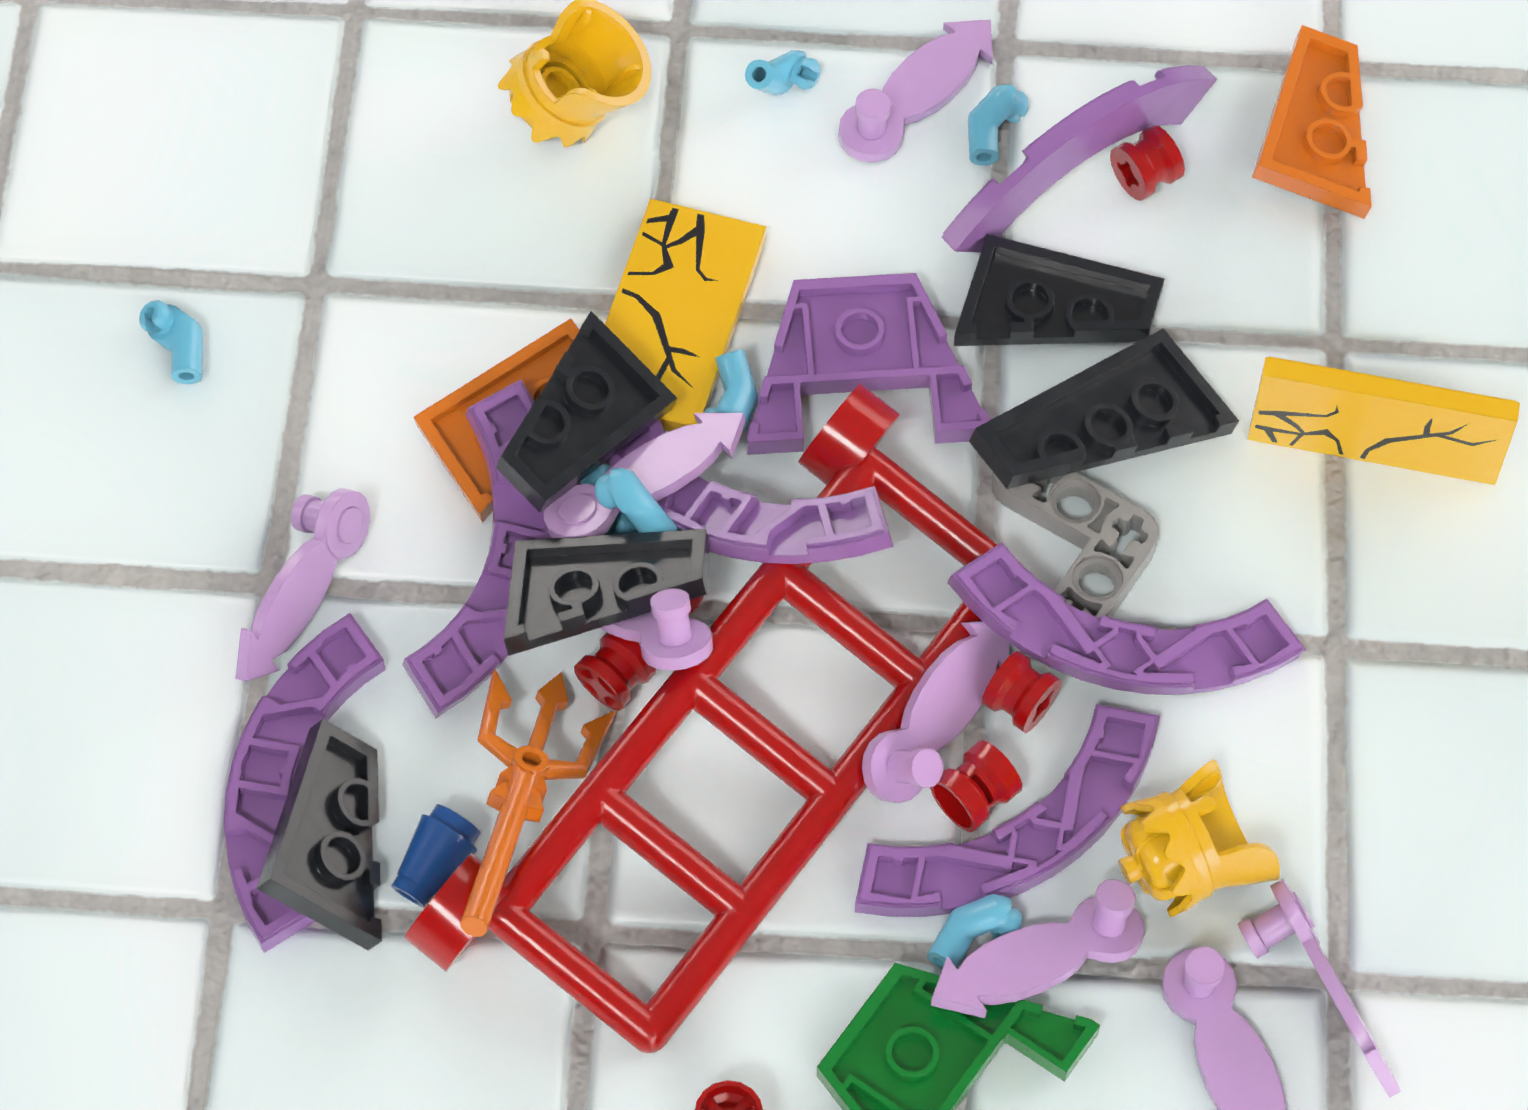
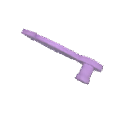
[838,19,993,163]
[544,413,746,538]
[235,488,370,682]
[601,588,713,671]
[862,621,1009,803]
[931,879,1144,1018]
[1237,879,1401,1098]
[1161,946,1287,1110]

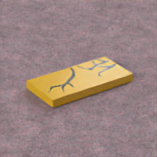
[605,198,767,431]
[1247,356,1520,485]

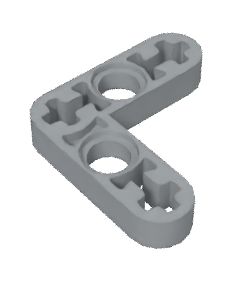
[991,472,1158,618]

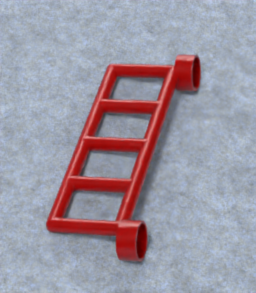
[404,383,1022,1053]

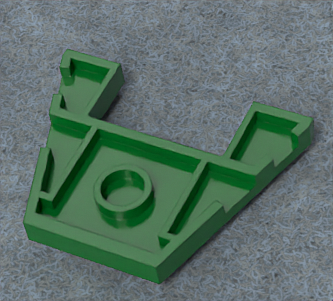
[816,963,1100,1110]

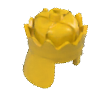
[497,0,651,147]
[1118,759,1280,917]

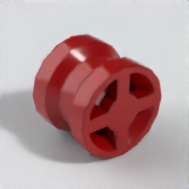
[1110,125,1185,201]
[574,632,656,711]
[981,651,1062,734]

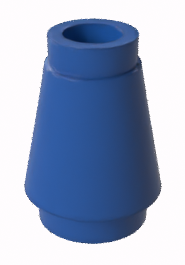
[391,804,481,908]

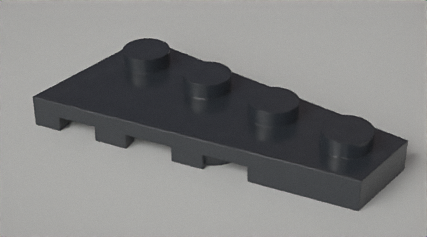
[969,328,1239,489]

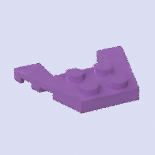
[747,273,991,455]

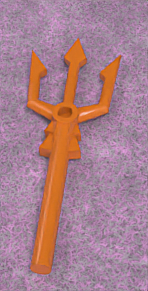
[460,669,616,937]

